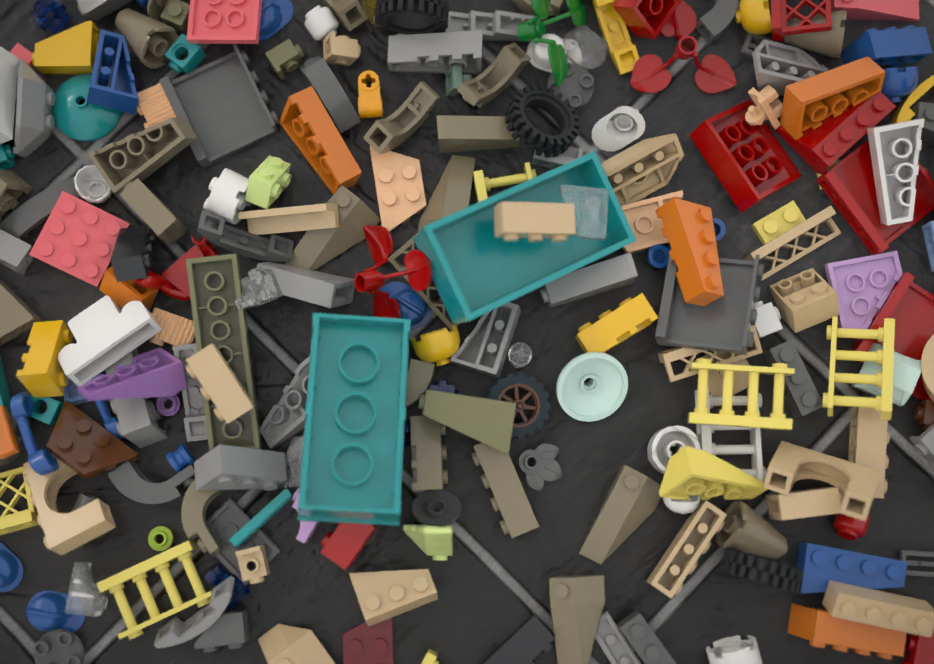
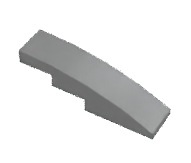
[445,10,540,41]

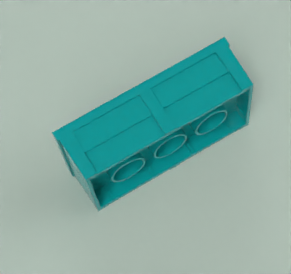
[413,151,637,324]
[297,313,411,526]

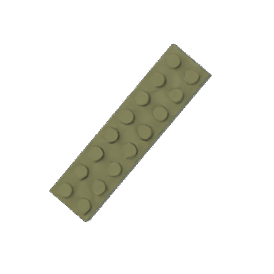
[186,254,262,451]

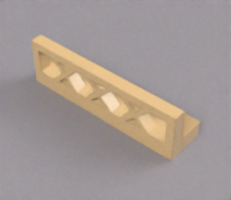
[237,203,340,235]
[745,206,841,282]
[657,324,763,382]

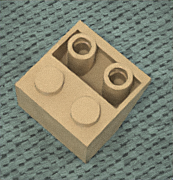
[769,268,839,333]

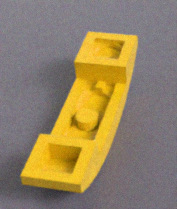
[592,0,639,75]
[890,75,934,124]

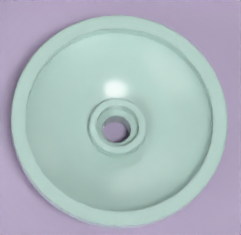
[556,352,628,422]

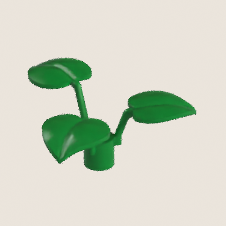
[517,0,586,87]

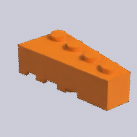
[279,86,362,195]
[655,198,724,306]
[787,603,907,660]

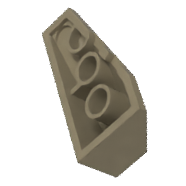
[418,155,476,232]
[285,185,381,271]
[579,465,661,565]
[549,575,606,664]

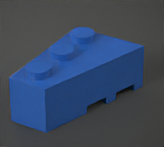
[840,25,933,68]
[86,29,139,115]

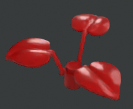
[630,0,737,94]
[354,225,432,319]

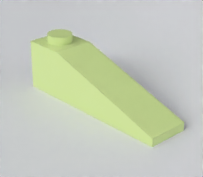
[403,524,453,560]

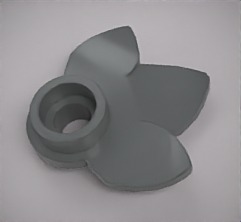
[518,443,563,491]

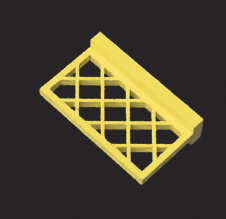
[0,466,39,536]

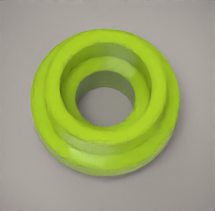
[148,526,174,551]

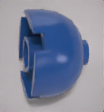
[881,66,919,103]

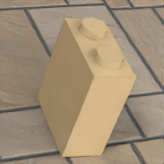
[765,487,844,520]

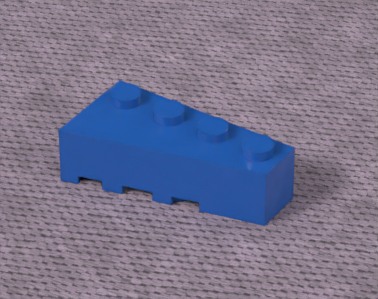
[795,542,907,593]

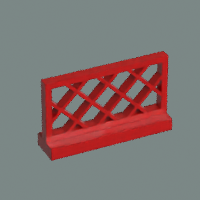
[771,0,832,42]

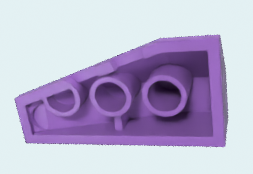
[77,347,187,401]

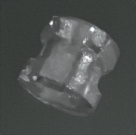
[508,342,532,368]

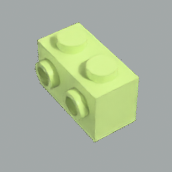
[245,155,292,209]

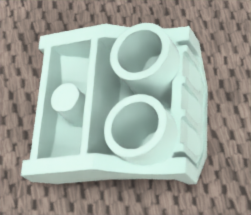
[852,343,921,406]

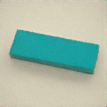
[229,489,292,549]

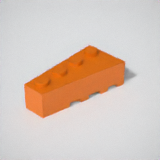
[780,56,885,140]

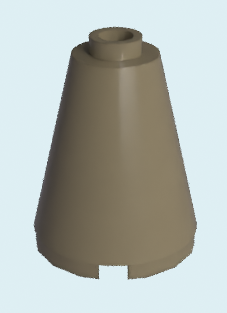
[115,8,179,69]
[783,10,847,59]
[715,501,788,560]

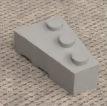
[450,302,521,379]
[194,444,287,491]

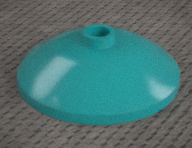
[52,73,122,142]

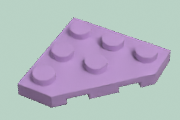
[824,251,903,329]

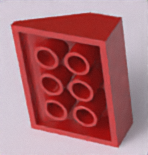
[771,67,896,175]
[689,99,802,213]

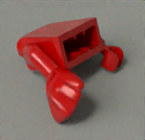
[133,234,219,301]

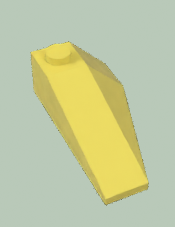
[659,446,768,500]

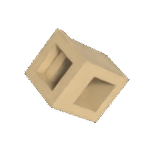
[323,32,361,66]
[235,545,270,584]

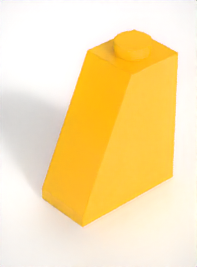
[31,21,100,75]

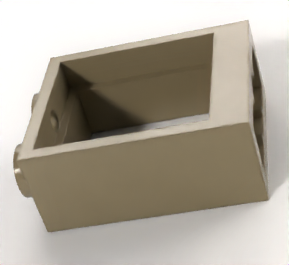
[120,178,188,246]

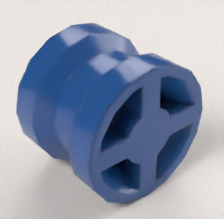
[166,443,196,473]

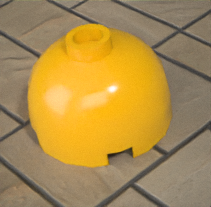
[735,0,772,35]
[410,325,461,366]

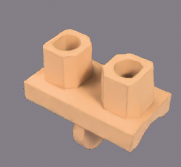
[745,84,783,129]

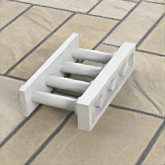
[694,388,767,481]

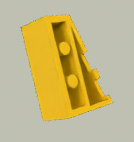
[575,293,658,353]
[16,320,73,398]

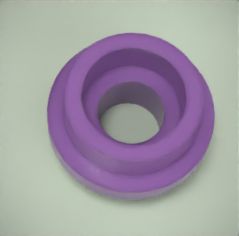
[156,395,181,416]

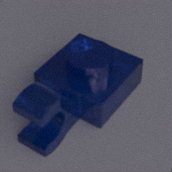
[204,565,251,610]

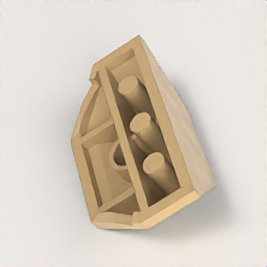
[601,133,684,205]
[258,623,336,664]

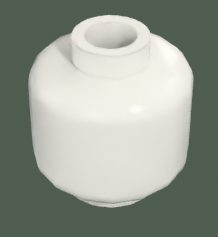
[304,5,339,41]

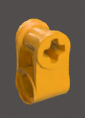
[358,70,383,118]

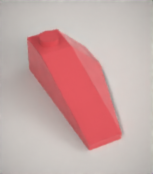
[830,0,919,22]

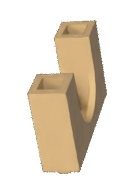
[763,441,881,521]
[23,456,116,556]

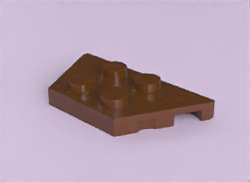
[47,401,138,479]

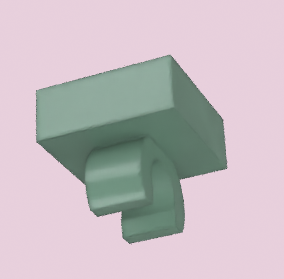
[445,65,472,97]

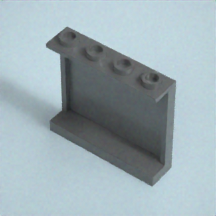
[159,44,279,168]
[655,248,764,355]

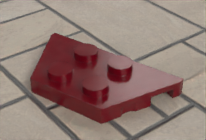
[343,617,394,664]

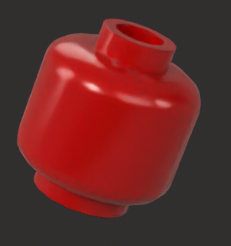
[833,513,870,541]

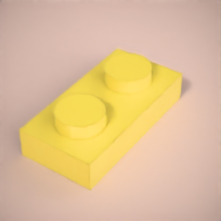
[751,200,806,245]

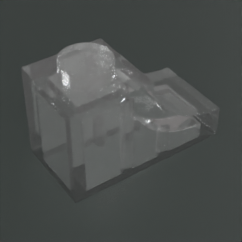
[235,267,283,310]
[65,561,108,617]

